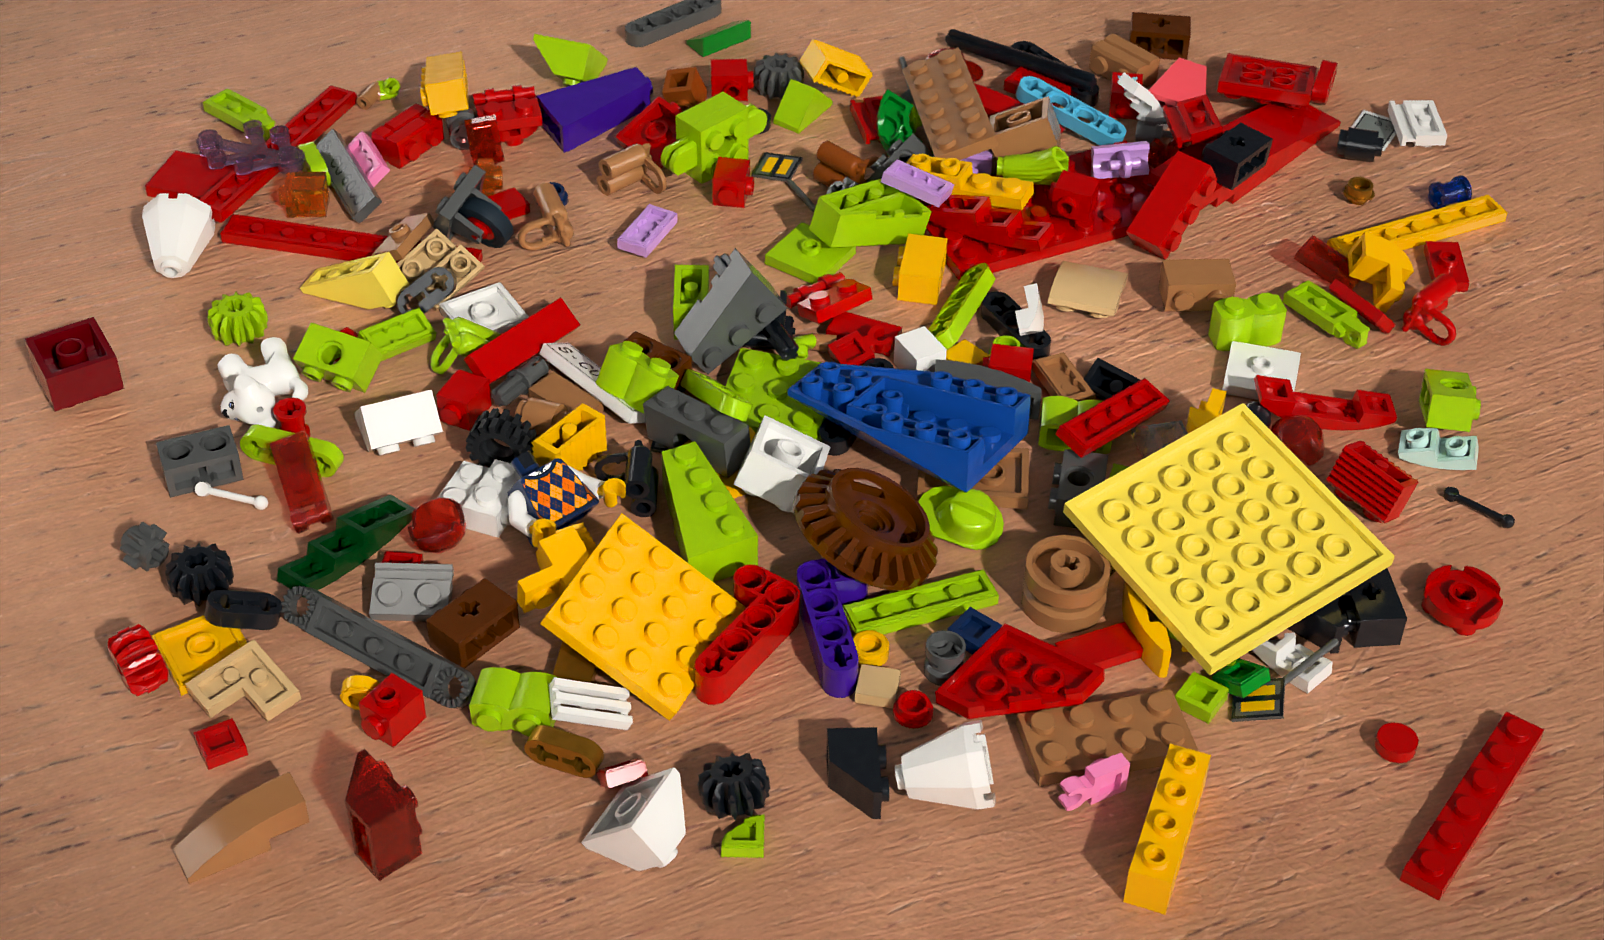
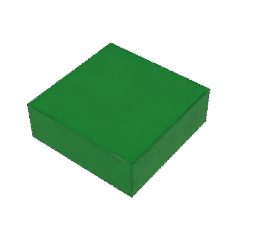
[1212,658,1271,698]

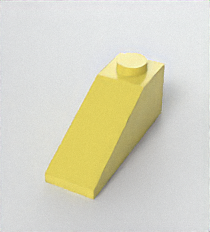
[300,252,410,309]

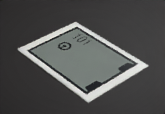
[1352,110,1396,151]

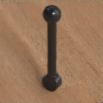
[1443,487,1515,529]

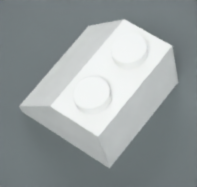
[354,390,443,456]
[733,415,830,513]

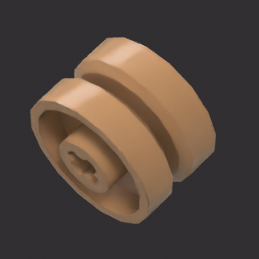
[1021,535,1111,634]

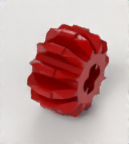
[107,624,169,696]

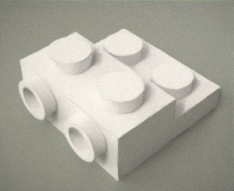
[430,459,521,538]

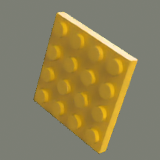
[540,513,746,721]

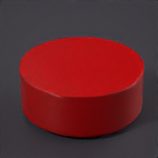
[1375,722,1419,763]

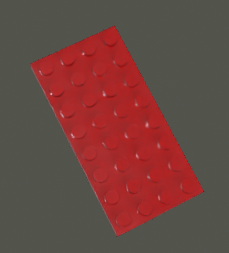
[917,141,1155,280]

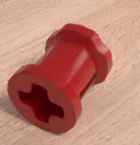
[273,397,311,437]

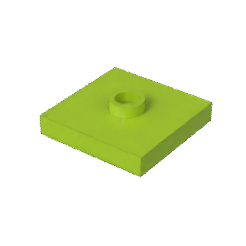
[765,222,856,284]

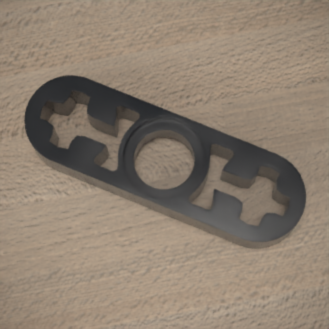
[981,292,1051,360]

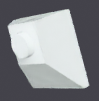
[581,767,686,871]

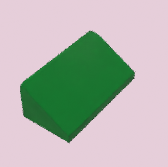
[686,20,751,57]

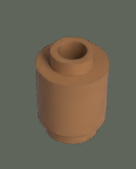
[515,397,568,435]

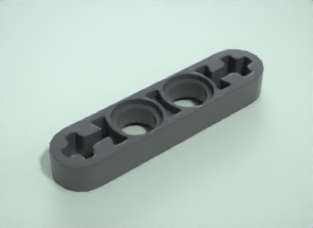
[625,0,721,47]

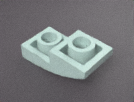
[1398,428,1479,470]

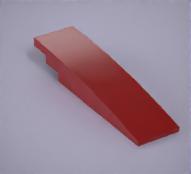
[1148,101,1341,211]

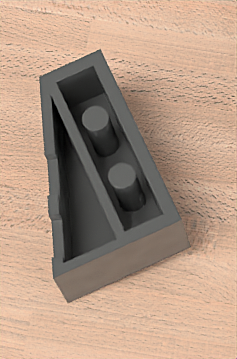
[674,248,787,374]

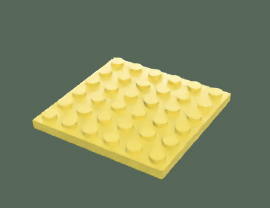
[1063,403,1395,675]

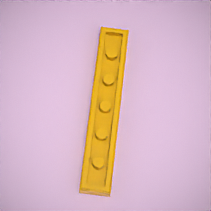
[1326,195,1507,267]

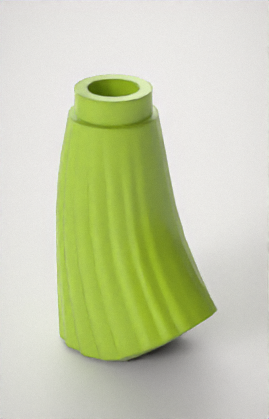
[996,146,1069,185]

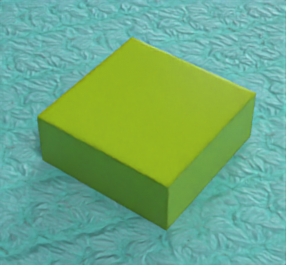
[1175,671,1229,724]

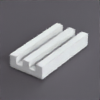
[549,677,633,730]

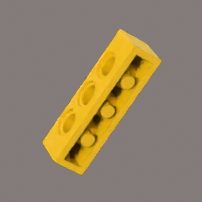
[1123,744,1211,915]

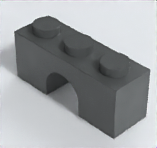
[643,386,751,478]

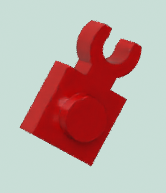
[827,324,893,366]

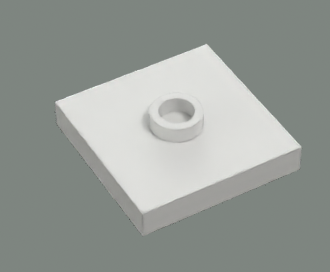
[1222,341,1301,400]

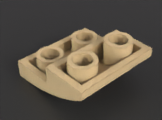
[397,229,484,312]
[1048,261,1128,318]

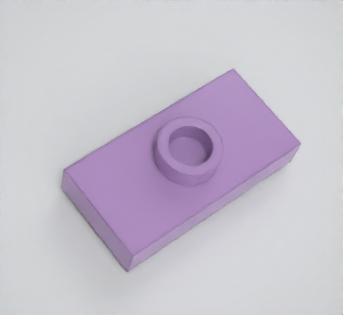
[881,160,954,208]
[617,204,678,258]

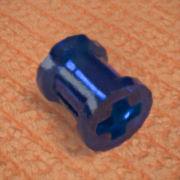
[1428,175,1472,209]

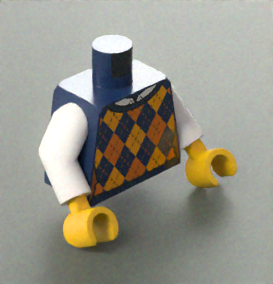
[507,450,626,547]

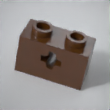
[1129,12,1191,60]
[426,578,520,669]

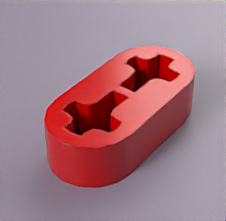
[1310,60,1338,105]

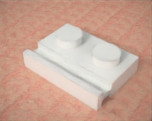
[1387,100,1447,147]

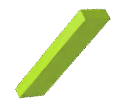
[843,569,999,637]

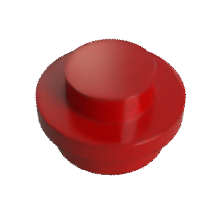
[893,690,934,729]

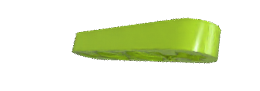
[928,263,996,349]
[680,369,753,421]

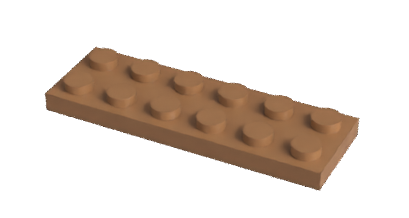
[902,47,999,160]

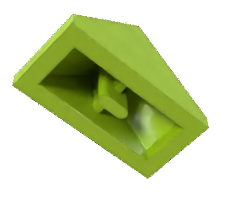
[773,79,832,134]

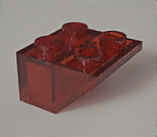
[345,749,422,881]

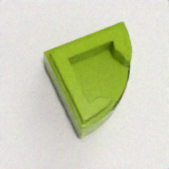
[721,814,765,858]

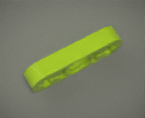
[240,424,344,477]

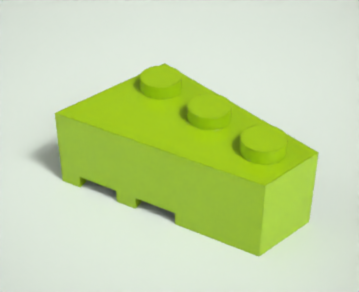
[809,178,932,247]

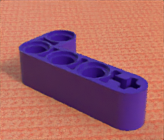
[796,559,868,698]

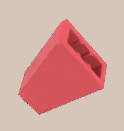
[1148,57,1207,108]

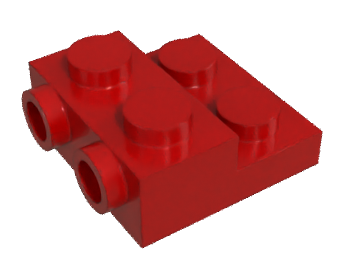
[615,96,683,169]

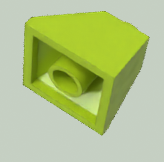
[533,34,608,86]

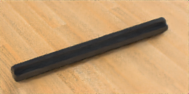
[945,29,1097,91]

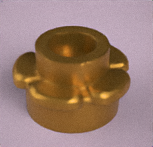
[1343,177,1375,205]

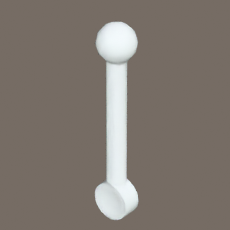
[195,482,268,510]

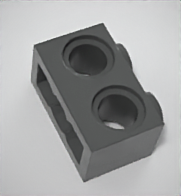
[156,425,244,498]

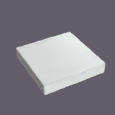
[439,282,529,334]

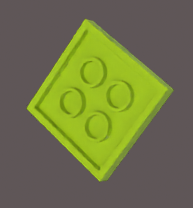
[726,348,826,440]

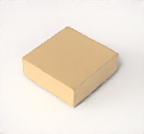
[855,664,901,708]

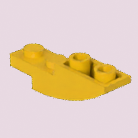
[906,154,1034,210]

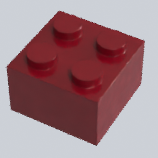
[25,317,124,412]

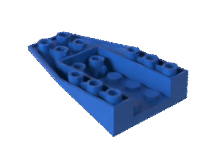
[788,362,1031,493]

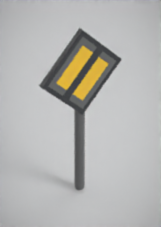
[752,152,816,212]
[1231,638,1339,722]

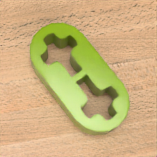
[296,141,331,190]

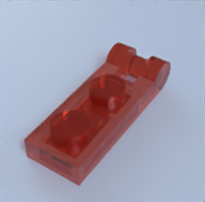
[270,430,334,534]

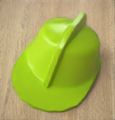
[918,485,1004,550]

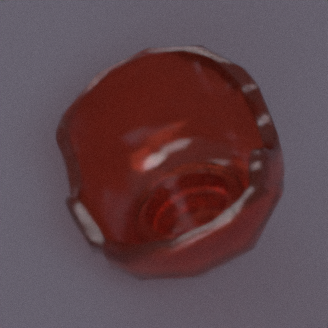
[1270,415,1325,466]
[408,498,467,554]

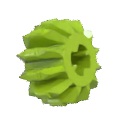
[207,291,268,347]

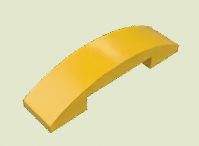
[1122,582,1172,678]

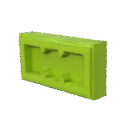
[358,308,437,361]

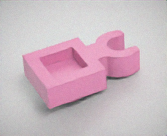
[1058,753,1130,811]

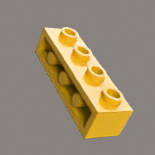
[420,51,469,118]

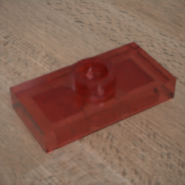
[1294,235,1362,290]

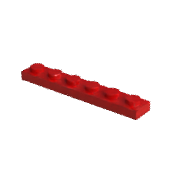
[1400,711,1544,901]

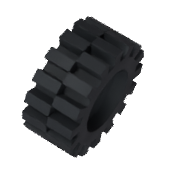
[466,408,537,468]

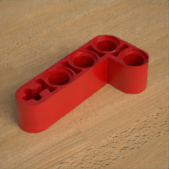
[694,564,800,705]

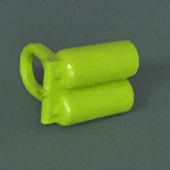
[431,317,501,374]

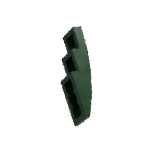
[277,494,417,598]

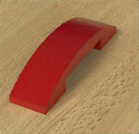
[1254,375,1397,431]

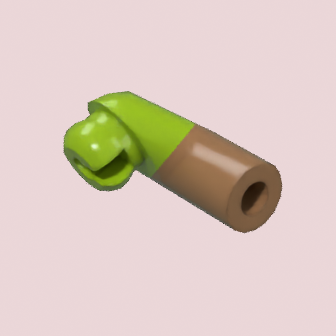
[356,77,400,110]
[793,333,837,359]

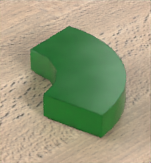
[876,89,923,151]

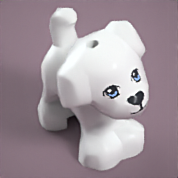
[218,337,308,428]

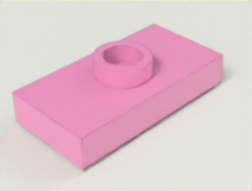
[347,131,390,187]

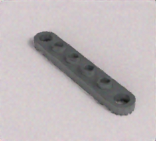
[281,586,476,708]

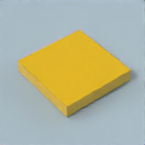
[151,615,247,696]

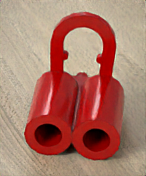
[1402,274,1458,346]

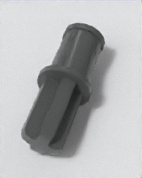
[491,356,549,407]

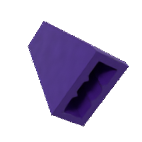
[536,67,653,153]

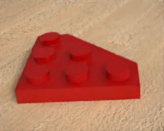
[935,623,1105,719]

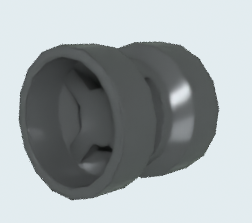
[446,108,481,150]
[924,630,966,686]

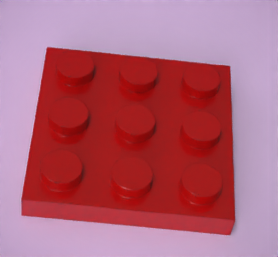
[1217,53,1317,109]

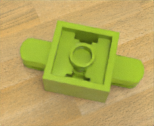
[661,92,767,184]

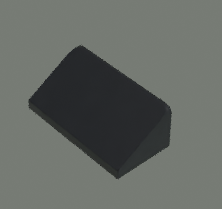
[1084,357,1140,400]

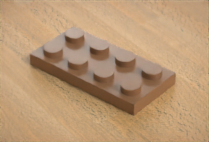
[1016,689,1198,786]

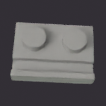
[369,562,454,621]

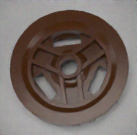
[793,468,938,591]

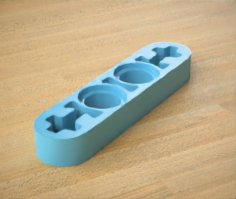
[1016,76,1126,145]

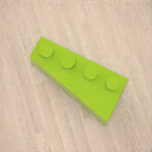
[661,441,758,582]

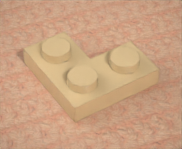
[185,639,301,722]

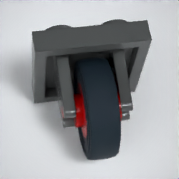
[433,165,514,248]

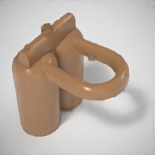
[597,143,667,196]
[518,183,574,251]

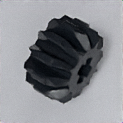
[165,541,234,607]
[698,752,770,820]

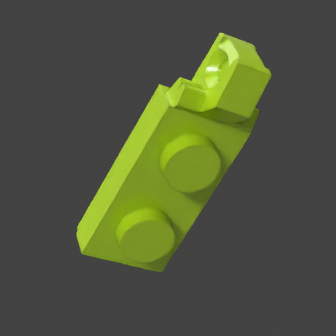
[203,88,276,141]
[1283,280,1370,349]

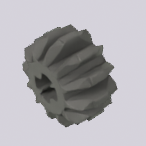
[753,53,804,100]

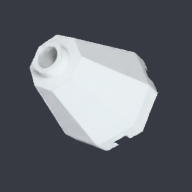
[142,193,216,278]
[895,720,996,809]

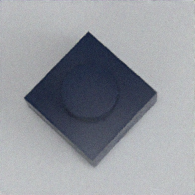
[947,607,1002,655]

